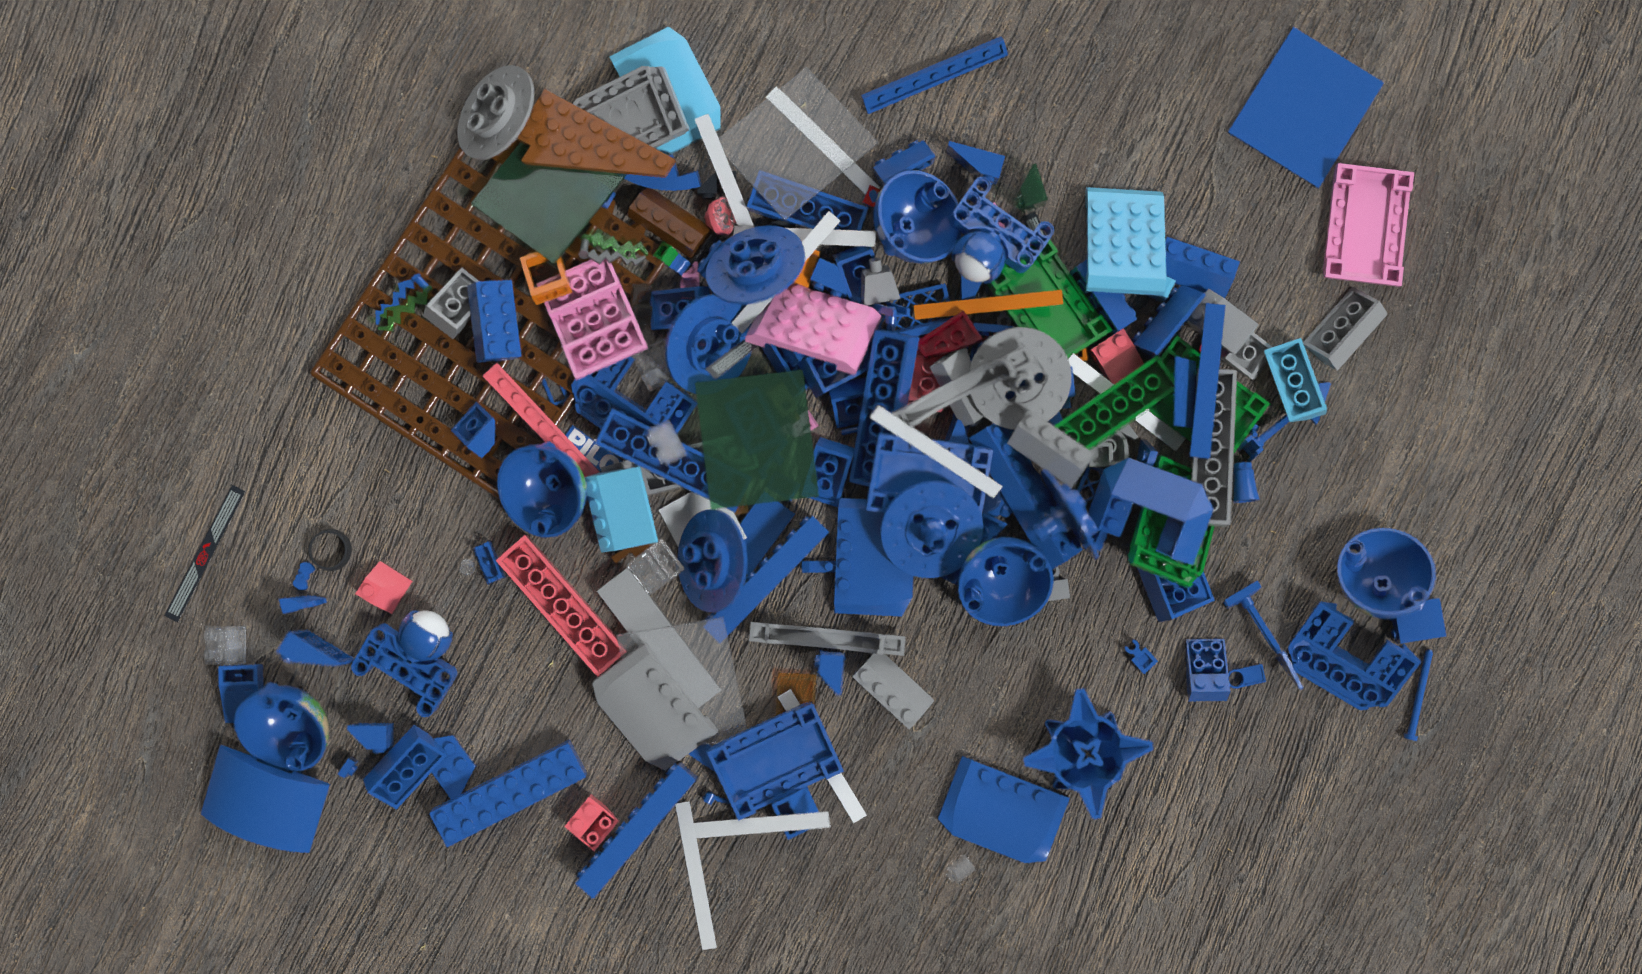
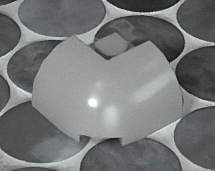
[1089,432,1129,468]

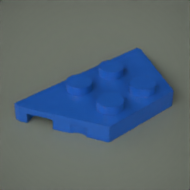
[432,735,476,799]

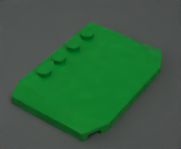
[1128,456,1215,588]

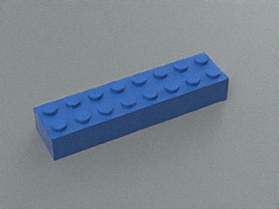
[849,330,919,487]
[595,409,752,513]
[969,423,1083,569]
[704,516,829,643]
[429,739,587,847]
[575,762,698,899]

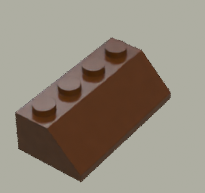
[627,188,712,258]

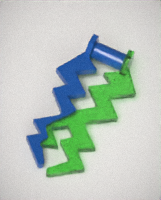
[375,273,432,332]

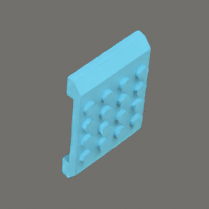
[1085,187,1166,296]

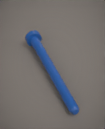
[1404,649,1433,741]

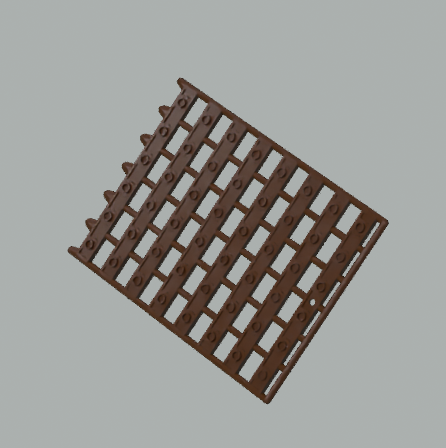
[310,139,676,500]

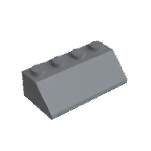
[1303,287,1387,371]
[1007,409,1094,488]
[852,653,934,730]

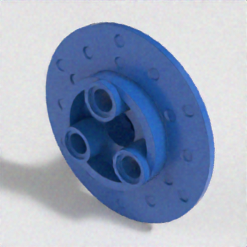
[706,226,805,304]
[665,294,752,395]
[1032,469,1099,560]
[881,481,983,578]
[677,509,747,612]

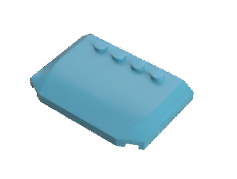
[610,27,721,155]

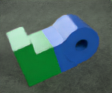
[653,242,691,276]

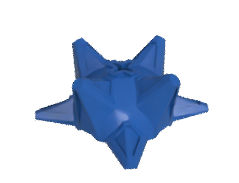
[1023,689,1153,819]

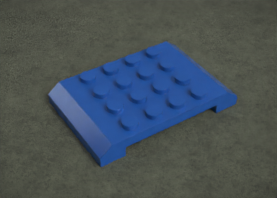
[865,433,993,520]
[706,702,844,821]

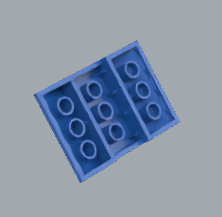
[201,745,330,853]

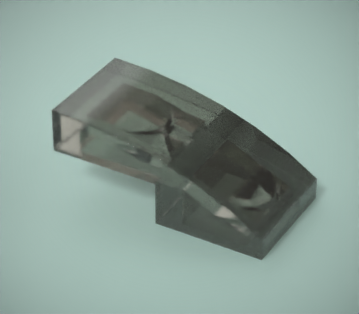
[630,284,653,325]

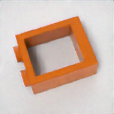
[520,245,572,305]

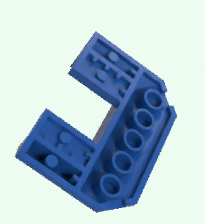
[571,356,698,439]
[1088,458,1214,565]
[1288,602,1421,711]

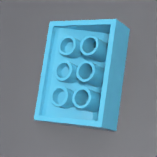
[584,466,658,553]

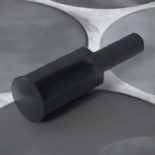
[690,232,719,266]

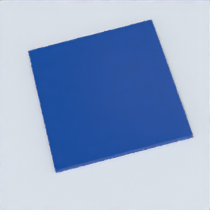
[1228,27,1384,188]

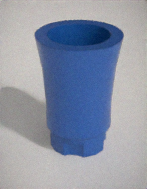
[1233,462,1260,503]

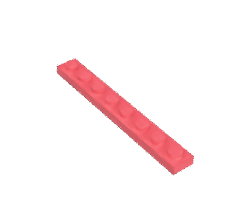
[483,363,600,477]

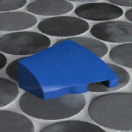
[279,595,327,614]

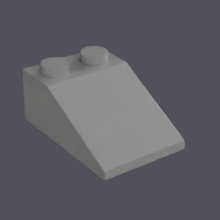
[423,268,480,339]
[1186,289,1259,355]

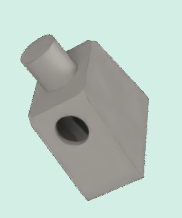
[861,258,900,306]

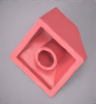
[355,561,413,614]

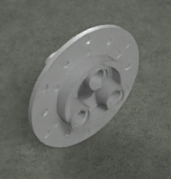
[458,65,534,160]
[969,327,1072,429]

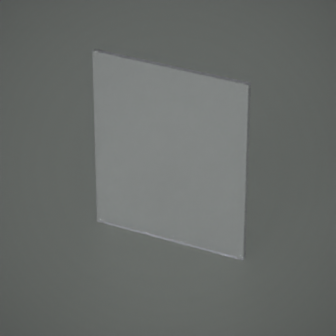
[719,67,878,220]
[617,617,747,745]

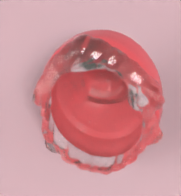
[704,197,736,235]

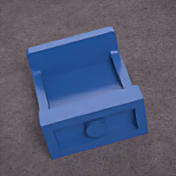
[1389,598,1446,644]

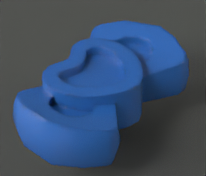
[293,562,315,590]

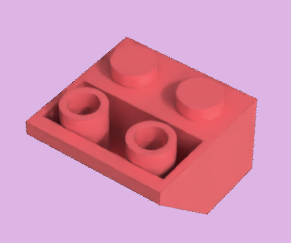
[565,794,619,851]

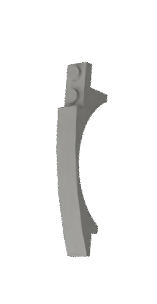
[891,345,1035,435]
[749,622,906,656]

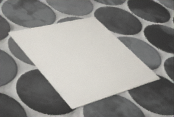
[659,492,747,547]

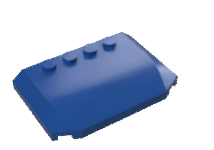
[834,498,915,617]
[938,756,1070,863]

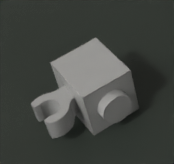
[1048,567,1070,601]

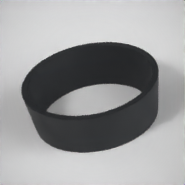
[309,529,352,571]

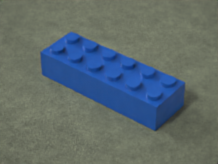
[747,171,868,247]

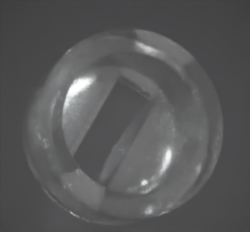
[459,558,475,575]

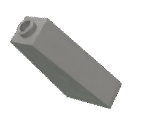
[930,348,984,427]

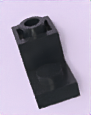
[697,171,737,200]

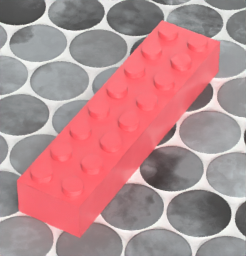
[496,535,629,677]

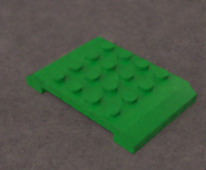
[987,239,1112,359]
[1149,336,1270,454]

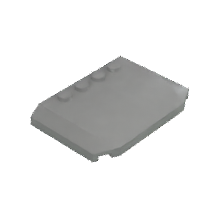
[573,66,690,177]
[593,642,718,770]

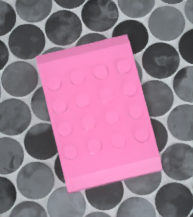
[1323,163,1414,287]
[745,284,881,375]

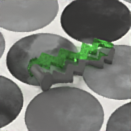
[578,233,648,266]

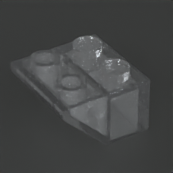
[647,420,687,466]
[626,538,685,596]
[204,626,246,665]

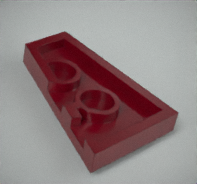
[918,310,984,359]

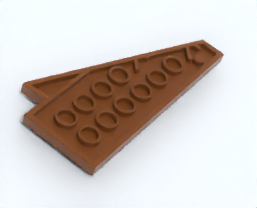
[516,89,676,178]

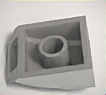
[1220,332,1272,380]

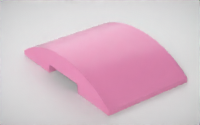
[537,259,648,380]

